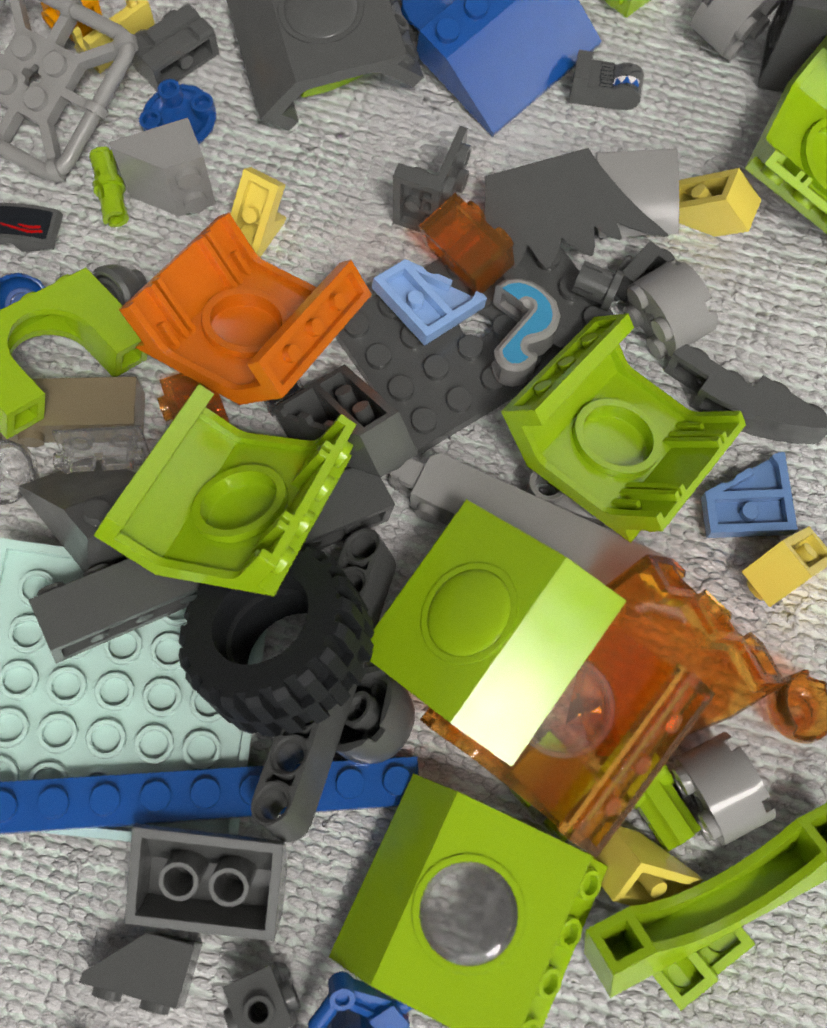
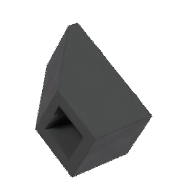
[79,931,203,1015]

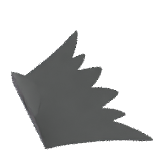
[471,148,669,291]

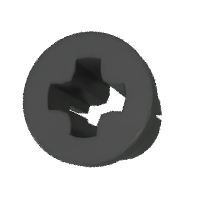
[571,261,625,312]

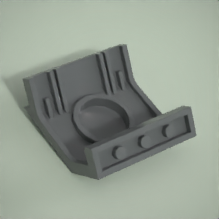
[226,0,424,131]

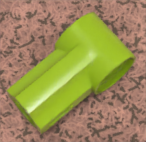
[610,748,702,852]

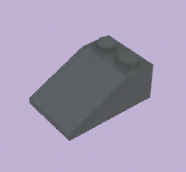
[19,457,136,573]

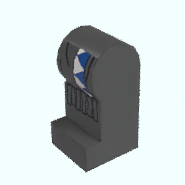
[568,50,644,110]

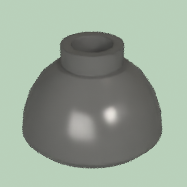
[92,264,147,305]

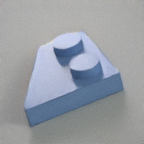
[372,259,487,346]

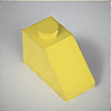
[679,168,761,237]
[741,526,827,607]
[587,823,703,906]

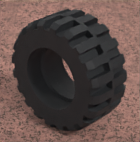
[178,545,374,737]

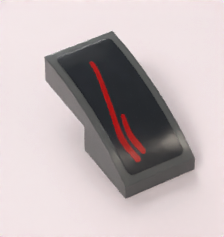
[0,203,63,252]

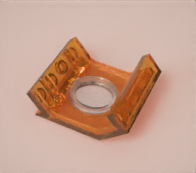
[420,623,716,858]

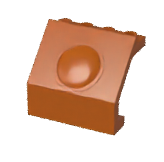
[119,212,372,405]

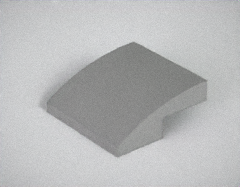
[596,148,679,238]

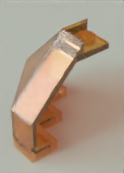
[565,554,787,765]

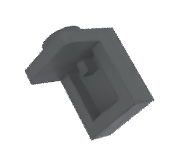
[615,241,680,302]

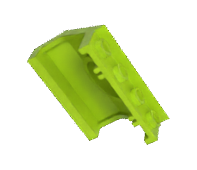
[745,36,827,234]
[501,313,746,543]
[93,384,357,596]
[370,499,626,767]

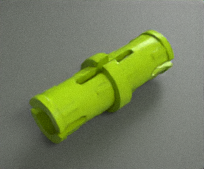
[89,146,129,227]

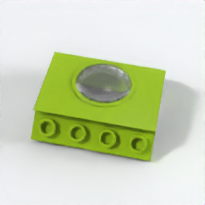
[328,774,608,1028]

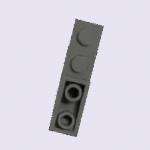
[664,344,827,444]

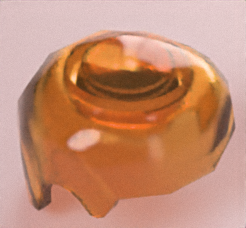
[767,669,827,744]

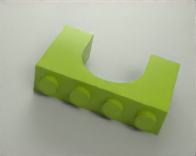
[0,267,148,439]

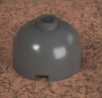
[336,666,415,764]

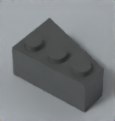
[272,364,418,477]

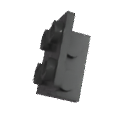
[393,126,472,238]

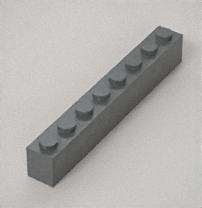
[28,466,395,664]

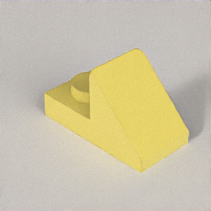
[230,167,286,257]

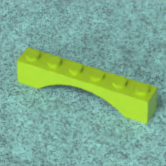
[584,803,827,998]

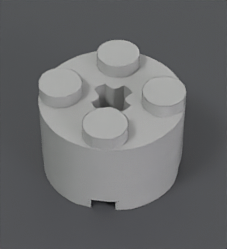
[690,0,782,62]
[623,259,718,360]
[671,732,776,846]

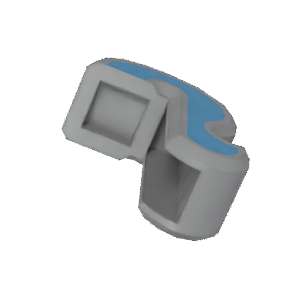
[491,278,561,387]

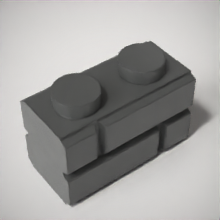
[132,3,220,92]

